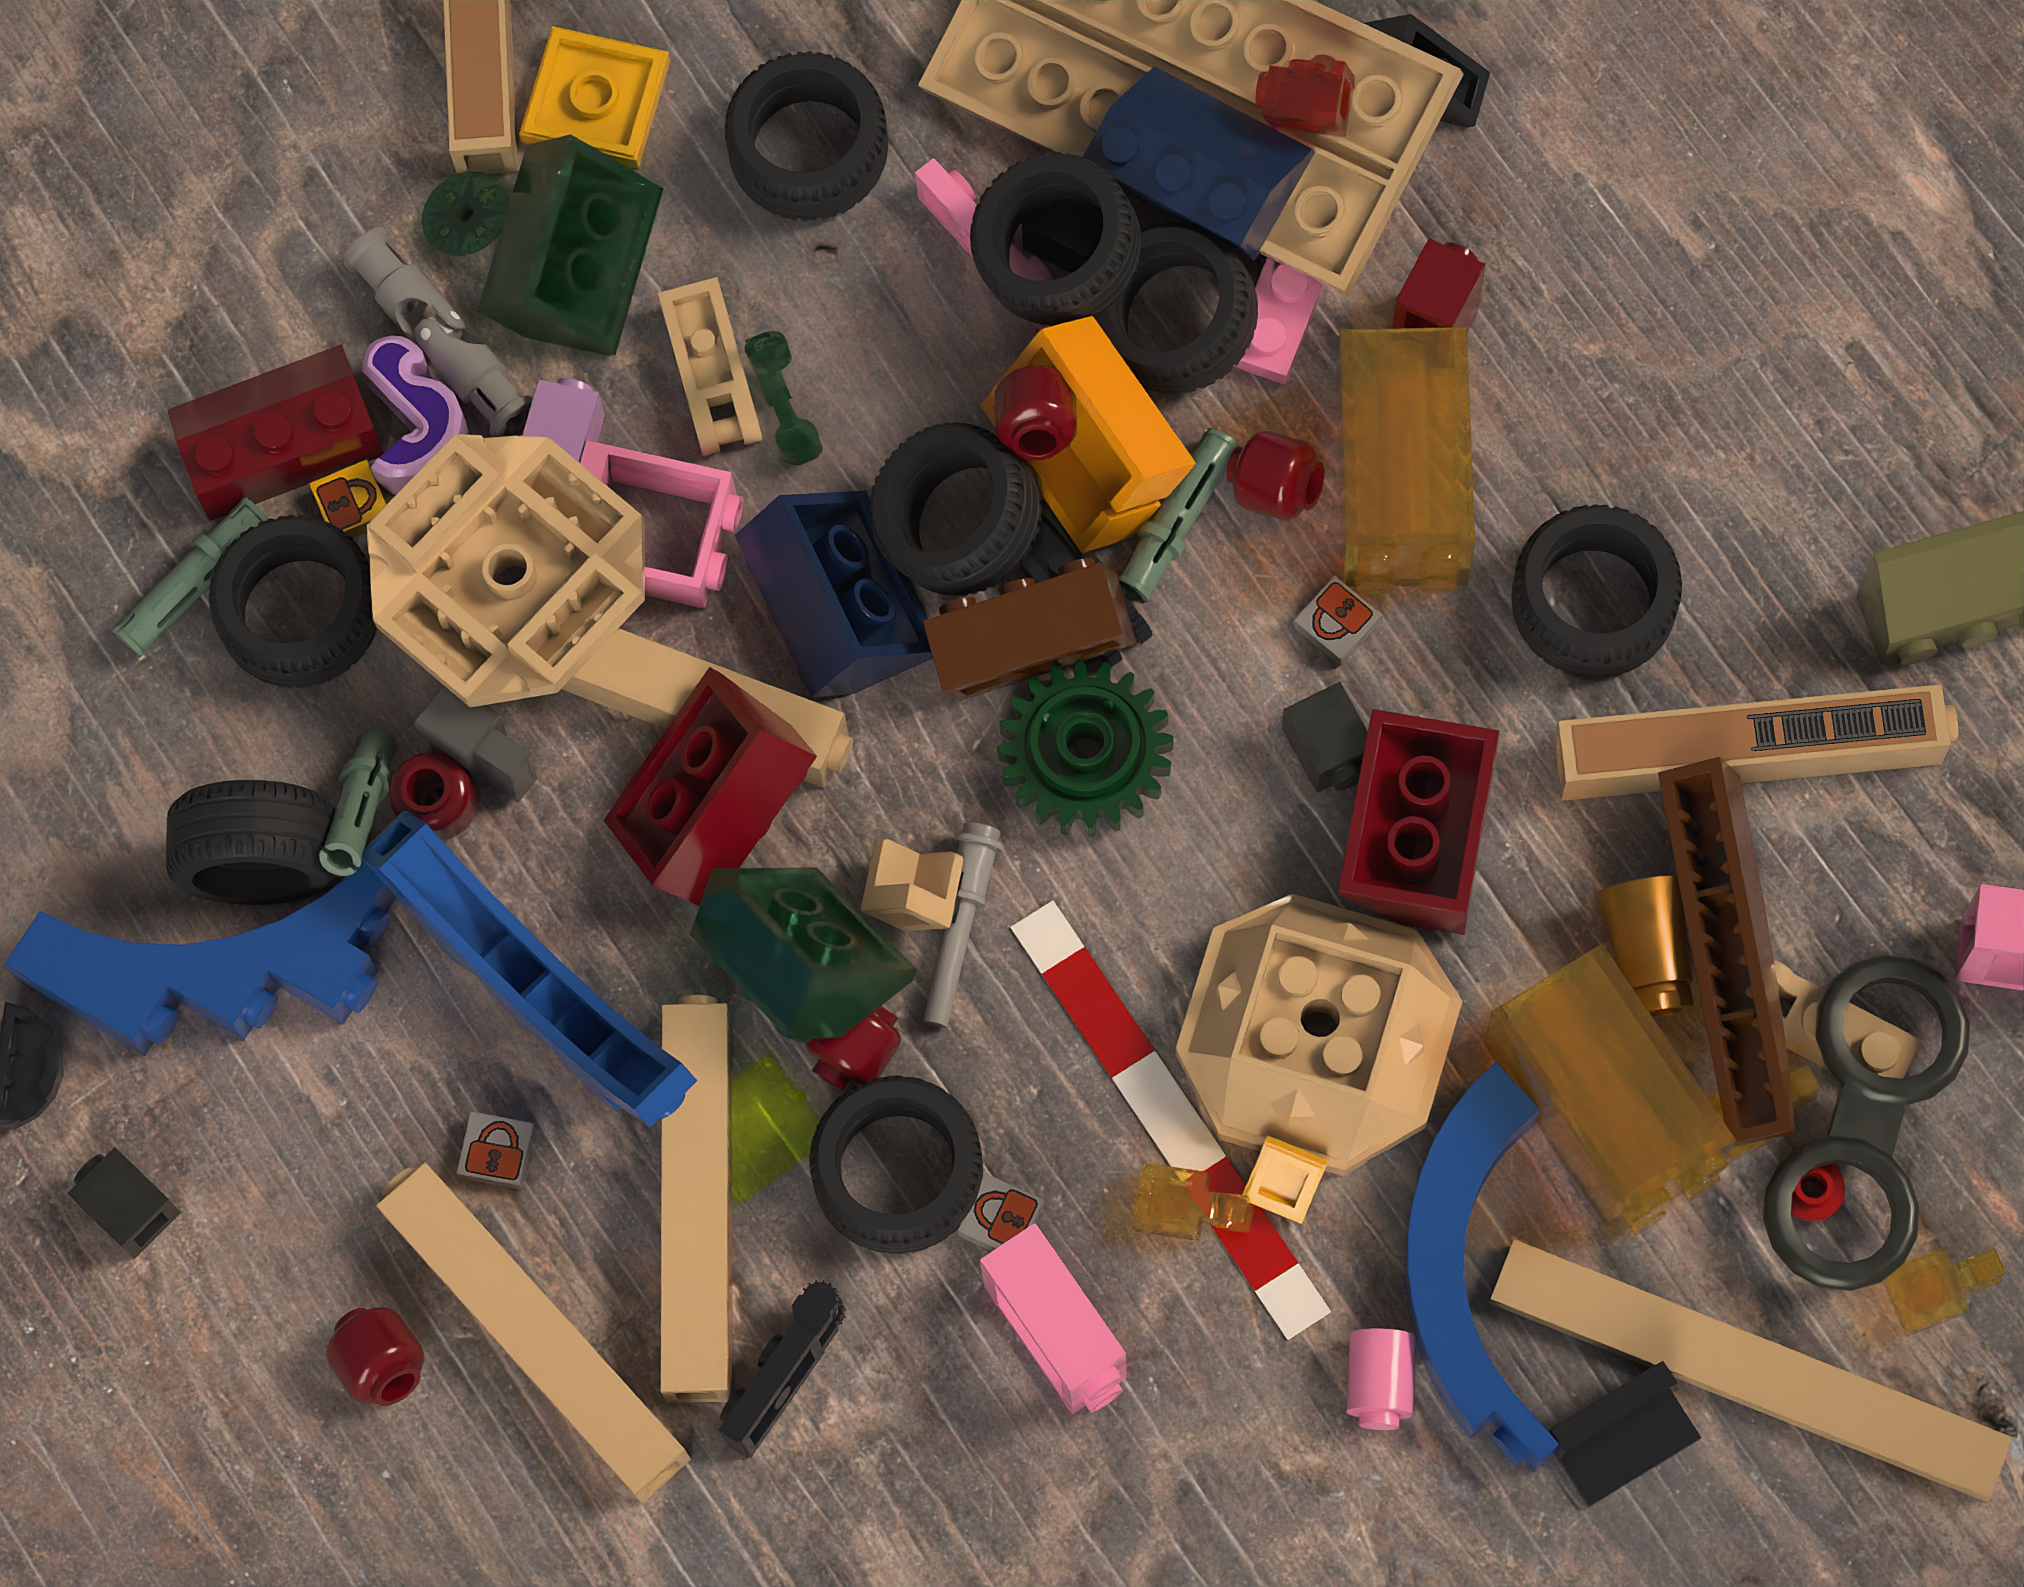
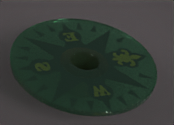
[422,172,509,256]

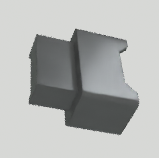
[415,685,537,803]

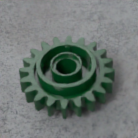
[997,660,1173,837]

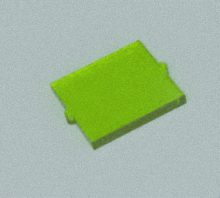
[732,1055,819,1205]

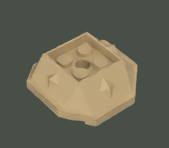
[367,434,645,708]
[1175,894,1463,1176]

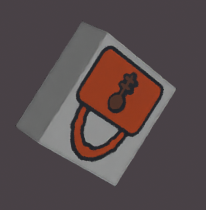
[1293,576,1383,667]
[456,1111,536,1190]
[957,1173,1045,1251]

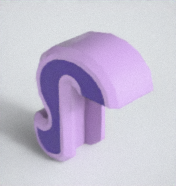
[362,335,469,495]

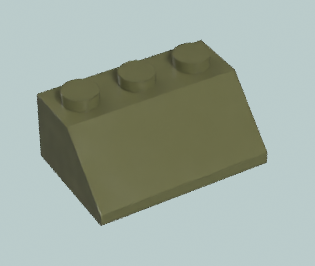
[1856,511,2024,665]

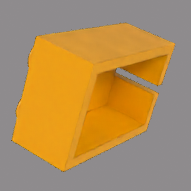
[980,316,1196,553]

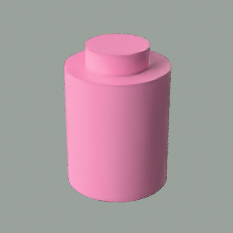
[1346,1328,1416,1430]

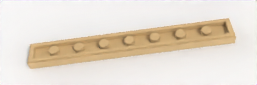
[1489,1239,2013,1502]

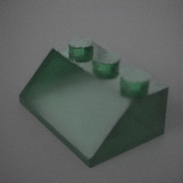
[477,134,664,356]
[690,867,918,1042]

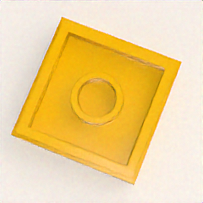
[519,26,671,169]

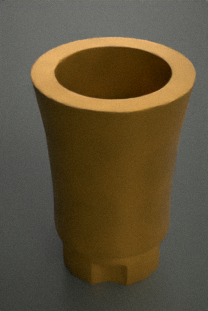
[1594,876,1694,1020]

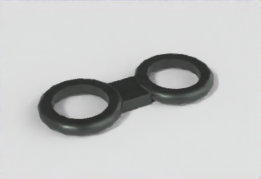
[1763,954,1970,1291]

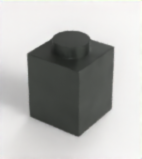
[1282,682,1368,793]
[67,1147,180,1259]

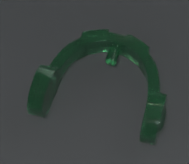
[744,331,823,465]

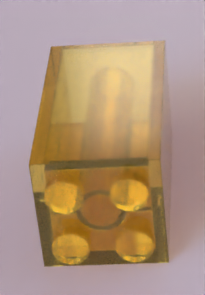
[1336,327,1475,595]
[1483,944,1736,1237]

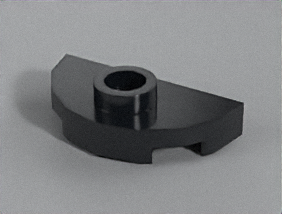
[0,1002,64,1131]

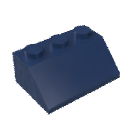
[1082,66,1315,260]
[734,490,933,698]

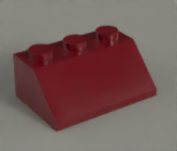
[168,344,384,521]
[603,667,817,911]
[1338,709,1500,935]

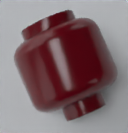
[995,365,1077,461]
[1227,431,1325,520]
[389,751,479,840]
[805,991,901,1092]
[326,1307,425,1406]

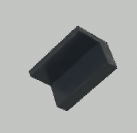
[1549,1361,1702,1508]

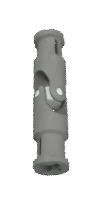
[343,227,533,437]

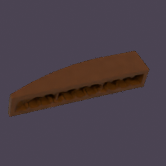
[1658,757,1796,1147]

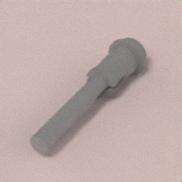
[923,822,1004,1028]

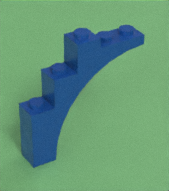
[362,810,698,1127]
[4,862,396,1056]

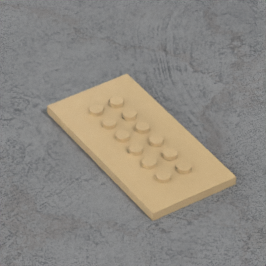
[918,0,1464,296]

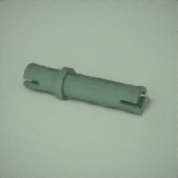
[1117,428,1239,604]
[111,496,269,657]
[319,726,397,876]

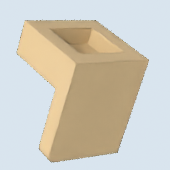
[860,839,964,931]

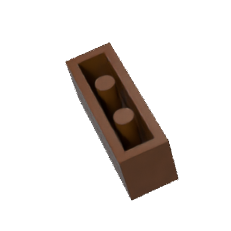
[923,558,1136,701]

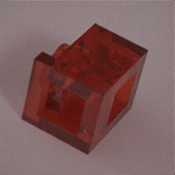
[1255,59,1355,137]

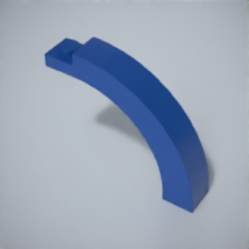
[1405,1061,1559,1472]

